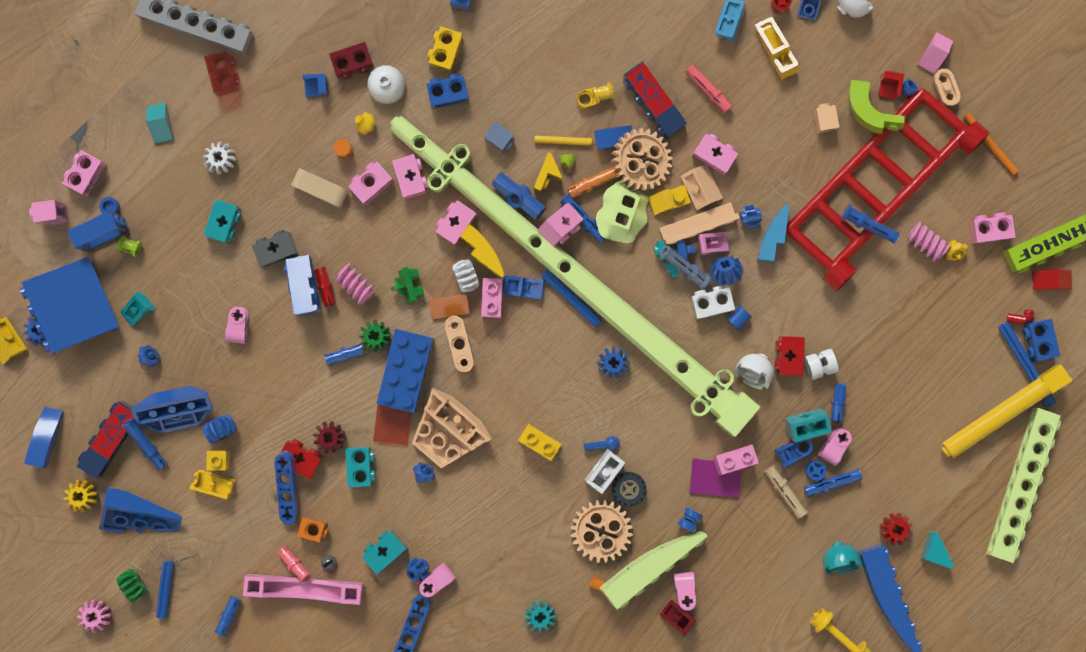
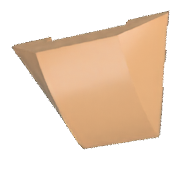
[412,388,492,468]

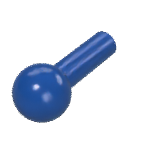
[584,436,620,451]

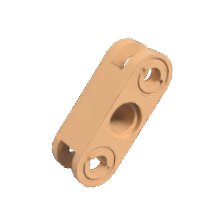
[445,316,474,372]

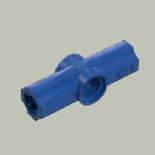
[491,172,546,220]

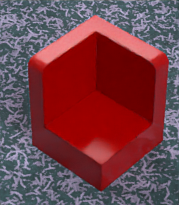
[878,71,904,100]

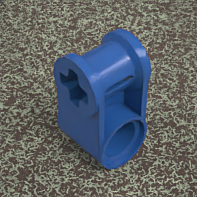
[774,439,813,468]

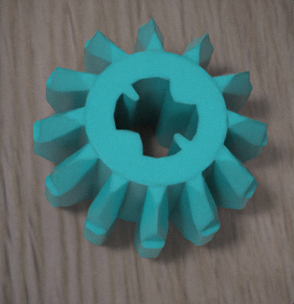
[524,600,557,633]

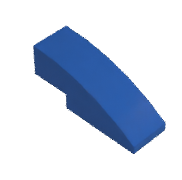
[24,407,64,468]

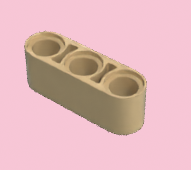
[291,168,349,208]

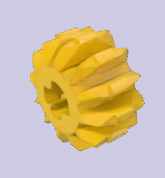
[63,480,98,513]

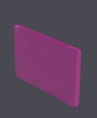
[689,458,742,498]

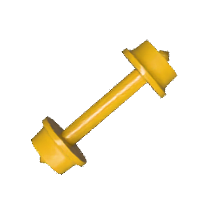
[810,608,872,652]

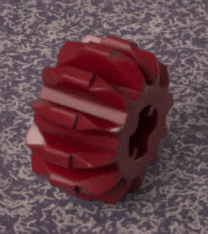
[313,421,346,454]

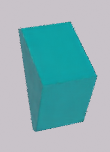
[146,103,174,144]
[921,530,955,569]

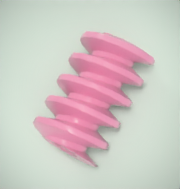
[907,221,951,262]
[335,263,377,305]

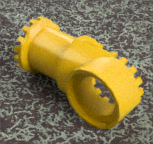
[576,82,615,109]

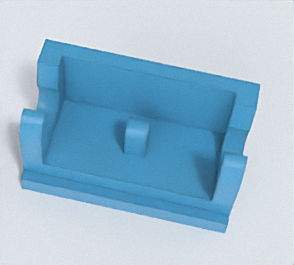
[714,0,746,44]

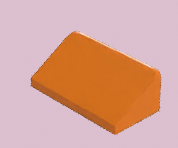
[429,294,470,320]

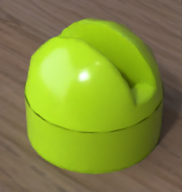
[559,154,575,168]

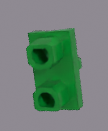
[391,267,425,304]

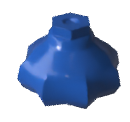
[138,345,160,368]
[413,462,436,484]

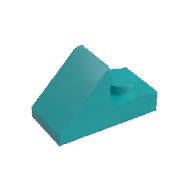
[120,291,155,327]

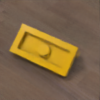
[0,317,27,364]

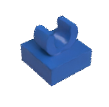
[675,240,696,262]

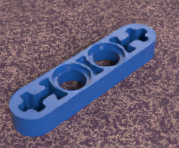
[274,451,299,525]
[394,594,431,652]

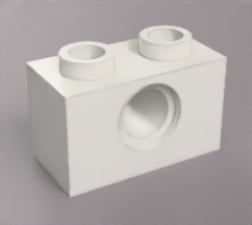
[585,449,625,494]

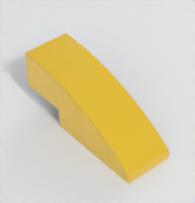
[755,17,799,80]

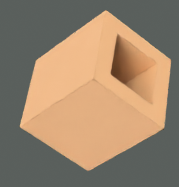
[813,103,840,134]

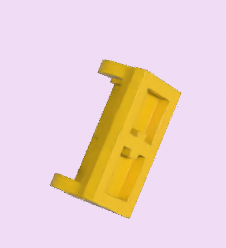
[190,469,236,499]

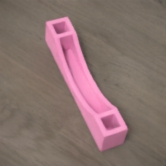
[243,574,364,605]

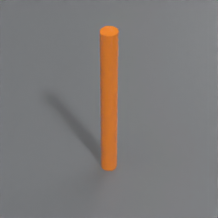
[963,113,1019,175]

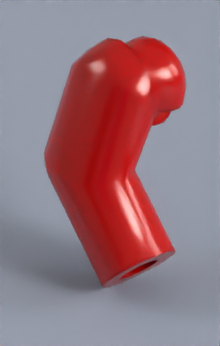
[1006,309,1035,325]

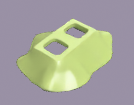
[596,180,648,243]

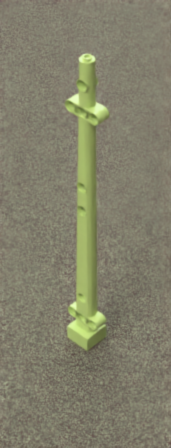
[389,116,760,437]

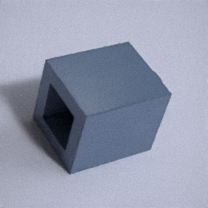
[484,121,514,153]

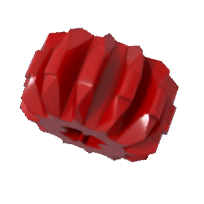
[880,513,913,546]

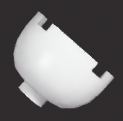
[837,0,874,18]
[367,65,406,104]
[734,353,774,390]

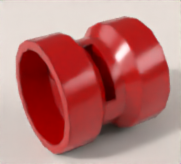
[770,0,792,14]

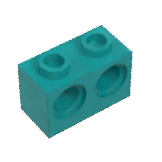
[345,447,376,487]

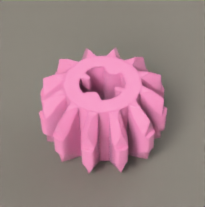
[77,599,112,633]

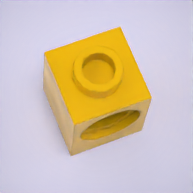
[207,450,231,471]

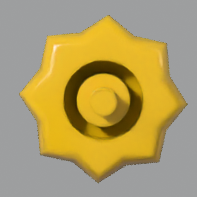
[355,112,376,135]
[946,240,968,261]

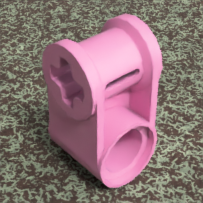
[225,307,249,344]
[818,428,852,466]
[419,563,456,597]
[674,572,696,610]

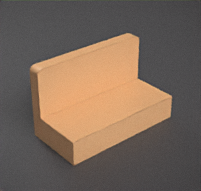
[681,164,723,210]

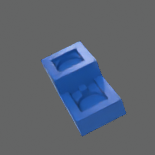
[594,125,635,150]
[503,275,546,300]

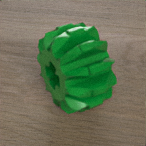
[358,320,392,352]
[116,568,148,603]

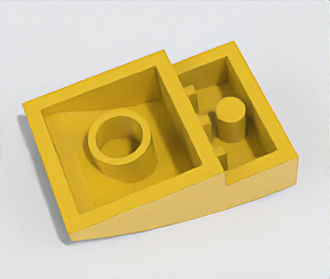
[460,224,505,280]

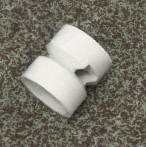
[804,349,839,380]

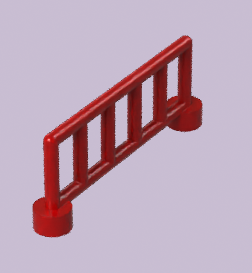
[786,88,990,292]

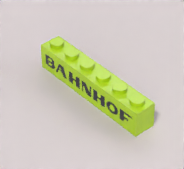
[1002,214,1086,274]

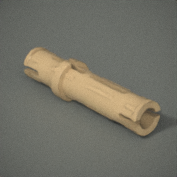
[764,465,808,519]

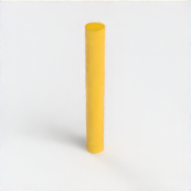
[534,136,592,146]

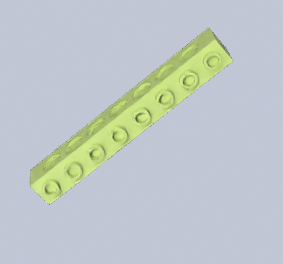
[986,408,1061,563]

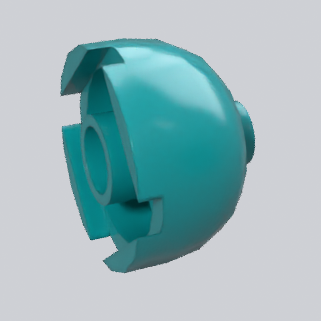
[822,542,863,575]

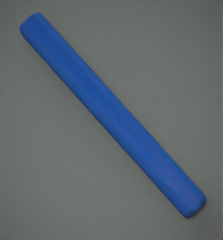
[998,322,1056,408]

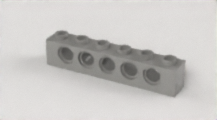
[135,0,253,55]

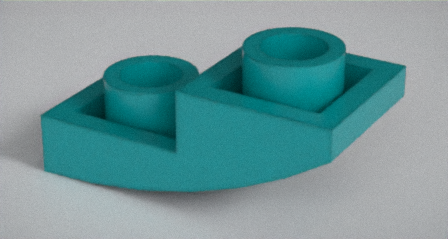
[654,240,680,278]

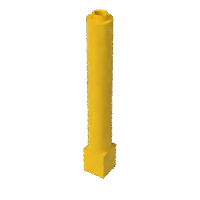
[941,364,1072,459]

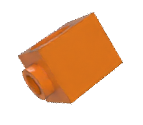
[297,516,329,543]

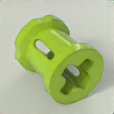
[116,235,142,257]

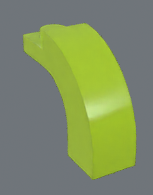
[849,80,905,134]

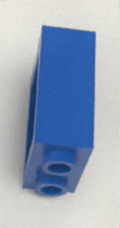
[67,211,127,252]

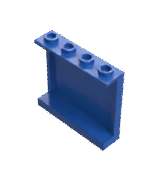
[20,256,119,356]

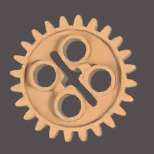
[611,128,673,191]
[570,499,633,563]

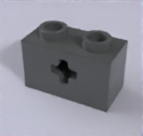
[252,230,299,268]

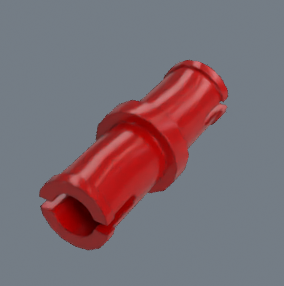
[314,267,336,307]

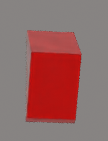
[1032,269,1072,290]

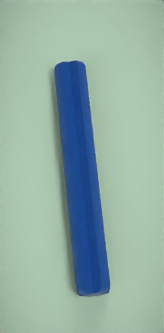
[542,269,602,327]

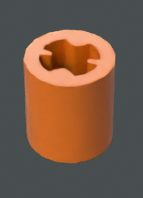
[334,139,353,159]

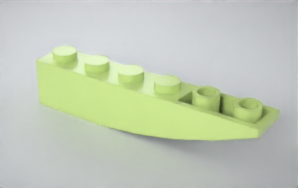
[599,531,707,609]

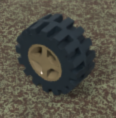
[612,472,647,507]

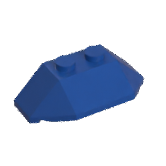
[131,386,213,433]

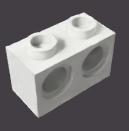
[691,286,735,320]

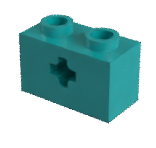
[203,199,242,244]
[785,408,832,443]
[362,530,407,575]

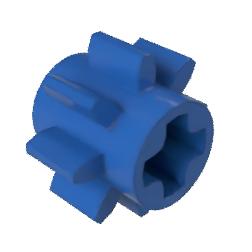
[740,204,762,229]
[406,557,430,582]

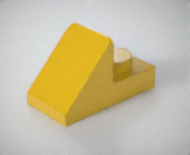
[534,152,562,193]
[648,185,691,216]

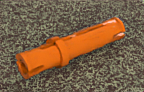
[567,166,622,199]

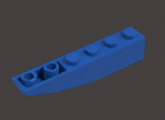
[858,544,923,652]

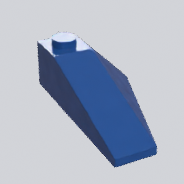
[99,488,182,533]

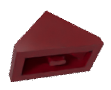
[659,600,697,636]

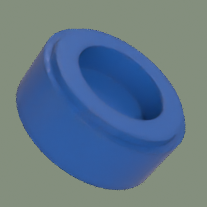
[99,197,120,214]

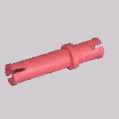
[685,64,733,114]

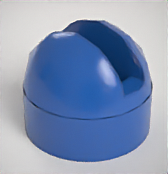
[901,79,918,96]

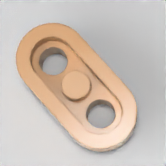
[933,69,961,107]

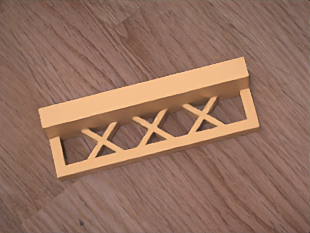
[659,202,739,246]

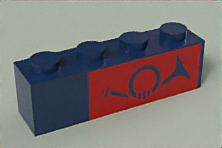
[623,61,687,139]
[76,401,136,479]

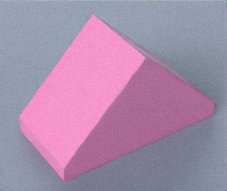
[917,32,953,75]
[697,232,729,256]

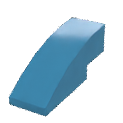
[756,205,790,263]

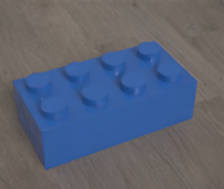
[376,329,434,413]

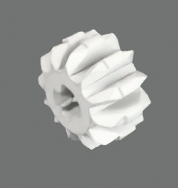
[203,141,236,175]
[452,259,479,293]

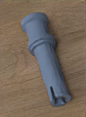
[660,246,711,289]

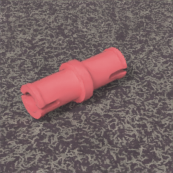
[278,546,311,583]

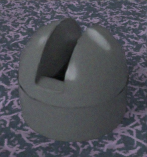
[321,555,337,571]

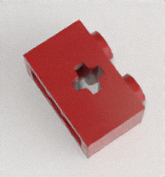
[774,336,805,376]
[281,439,323,479]

